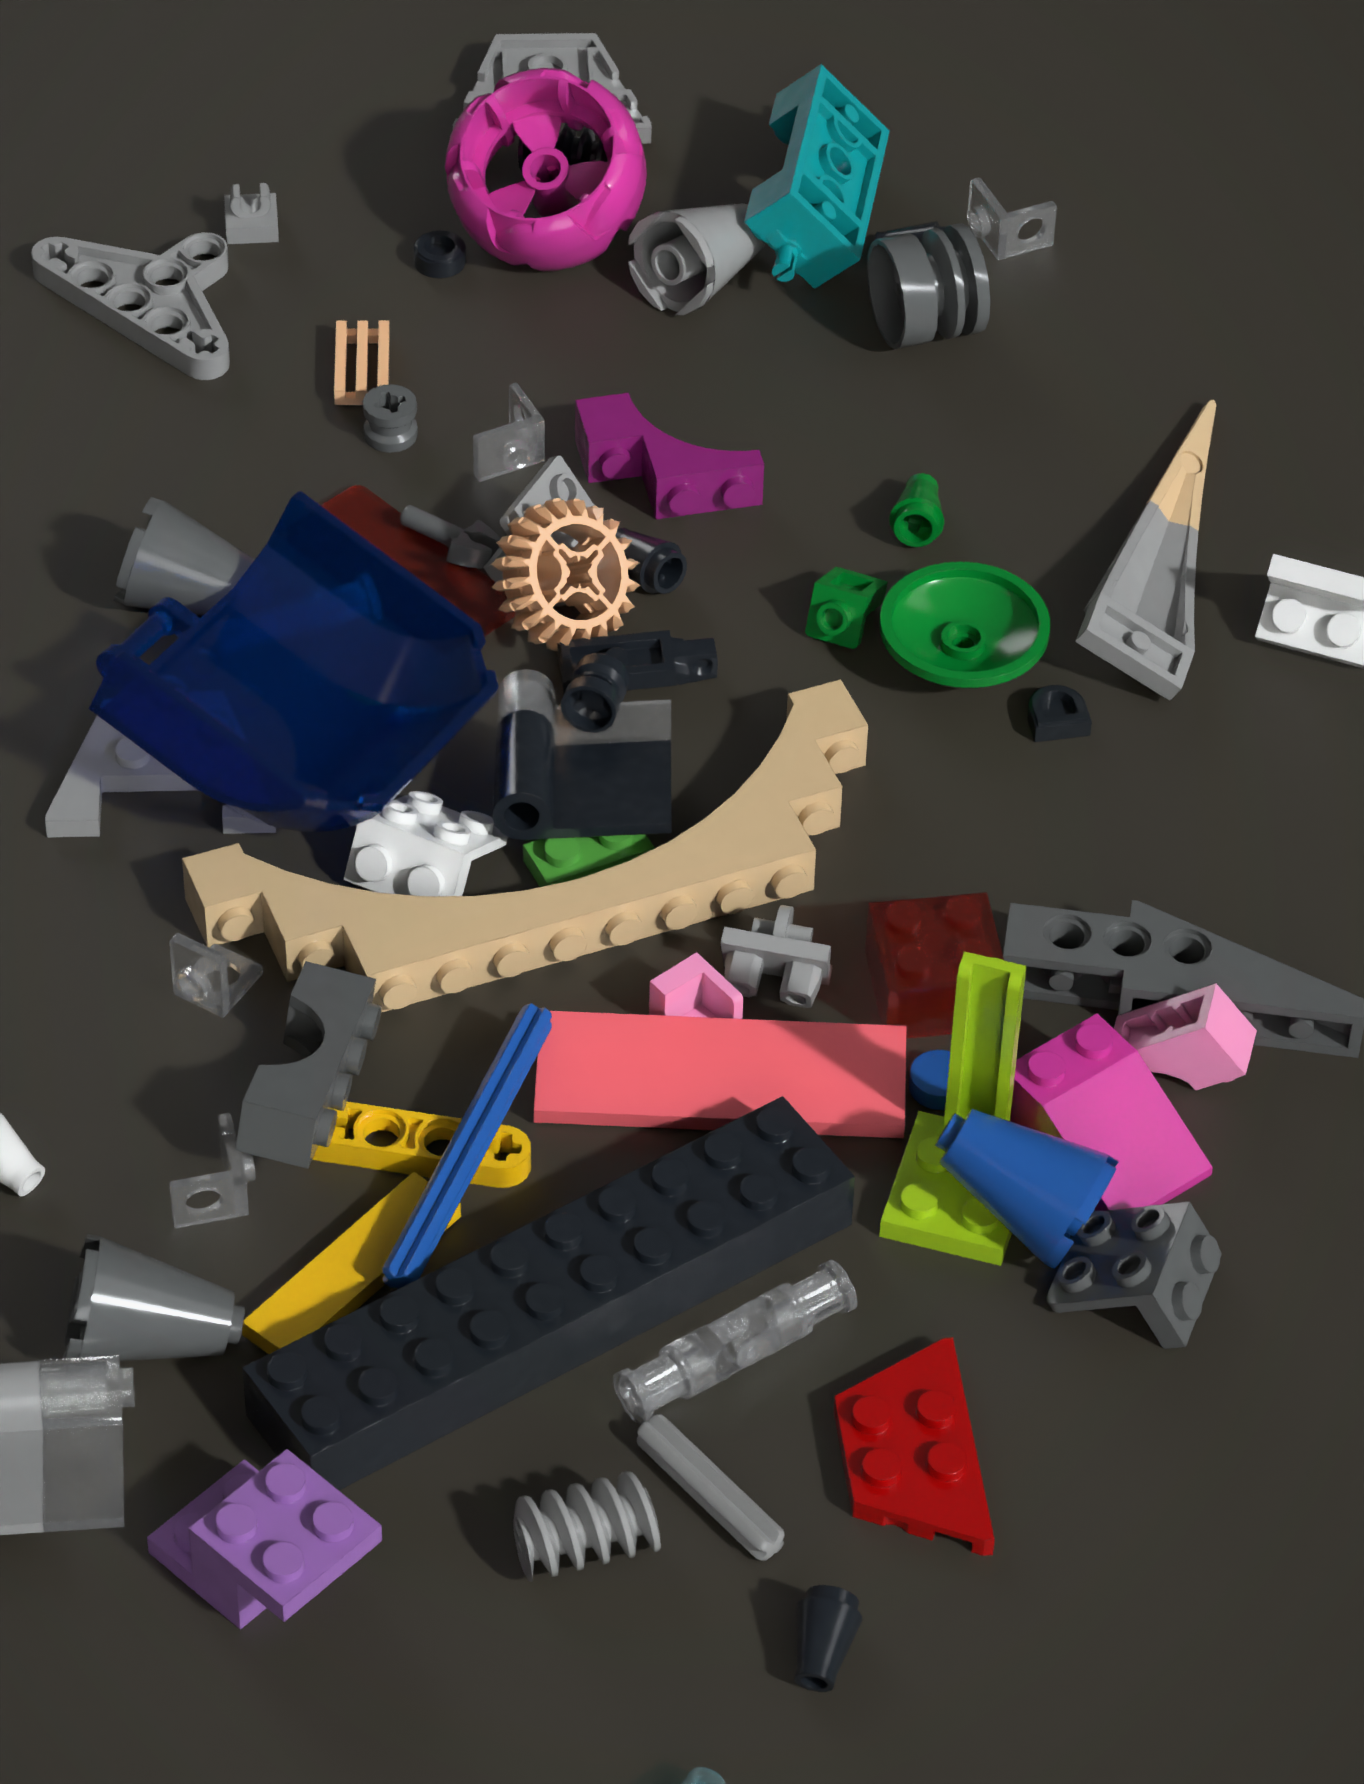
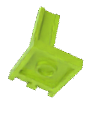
[879,951,1026,1266]

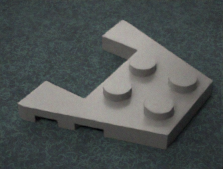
[453,33,652,144]
[45,694,276,838]

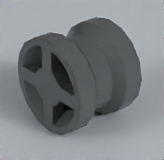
[363,384,418,453]

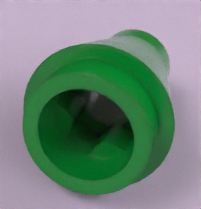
[889,473,944,547]

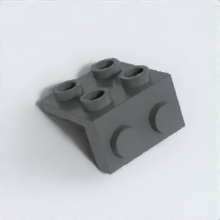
[1046,1201,1222,1349]

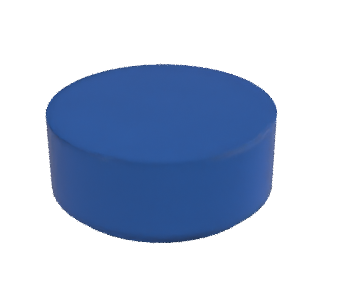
[909,1050,950,1110]

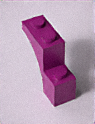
[575,393,764,519]

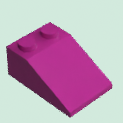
[1010,1013,1213,1211]

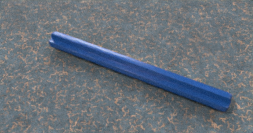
[382,1003,552,1289]

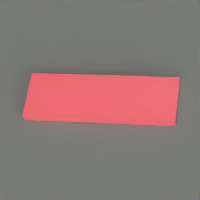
[534,1011,907,1139]

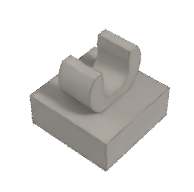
[224,183,279,244]

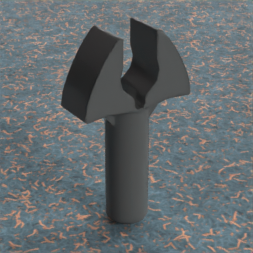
[400,505,500,569]

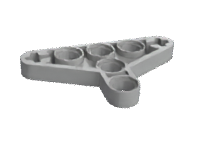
[31,232,230,380]

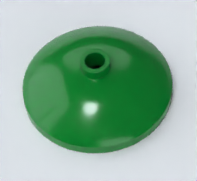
[880,562,1050,689]

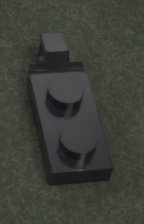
[557,630,718,695]

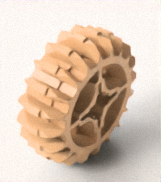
[491,498,640,651]

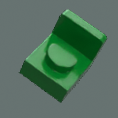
[805,566,888,649]

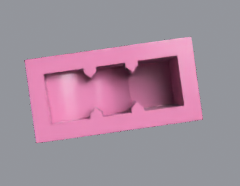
[1114,983,1257,1091]

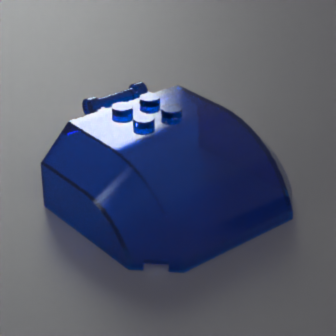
[89,491,500,832]

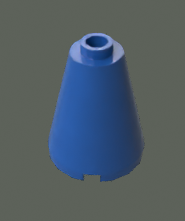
[935,1109,1119,1269]

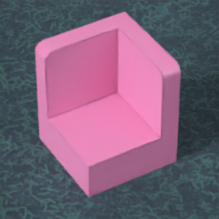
[649,952,743,1019]

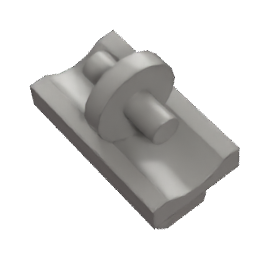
[721,905,833,1008]

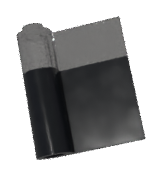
[492,669,672,840]

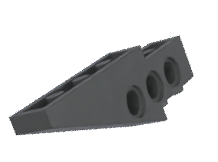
[1003,900,1364,1058]

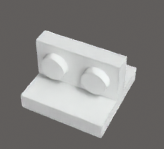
[1255,554,1364,669]

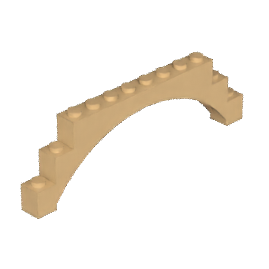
[182,679,868,1013]

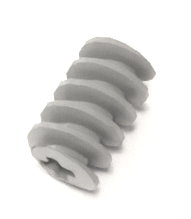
[513,1471,661,1582]

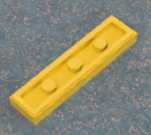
[242,1172,461,1354]

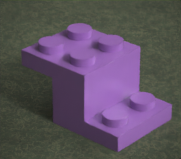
[147,1449,382,1630]

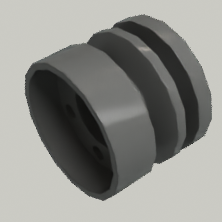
[867,223,991,349]

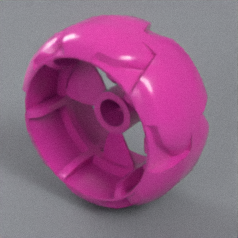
[445,68,647,271]

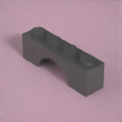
[235,961,382,1169]

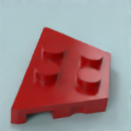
[833,1337,995,1556]

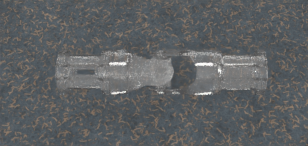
[613,1260,858,1424]

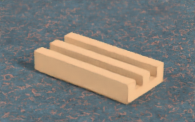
[334,320,390,405]

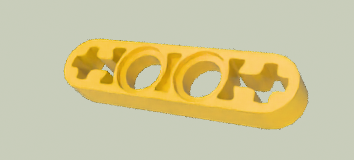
[312,1102,531,1188]

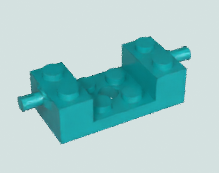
[744,64,890,289]

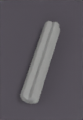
[637,1414,785,1561]

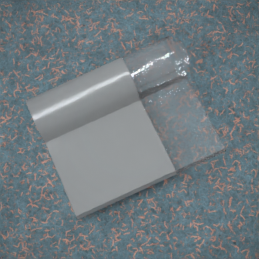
[0,1355,135,1535]

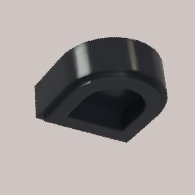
[1027,685,1092,742]

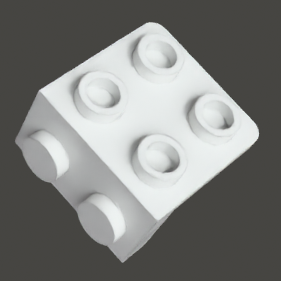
[343,791,508,896]

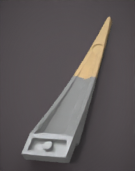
[1075,399,1216,701]

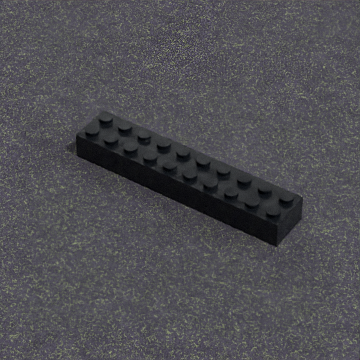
[242,1096,855,1490]

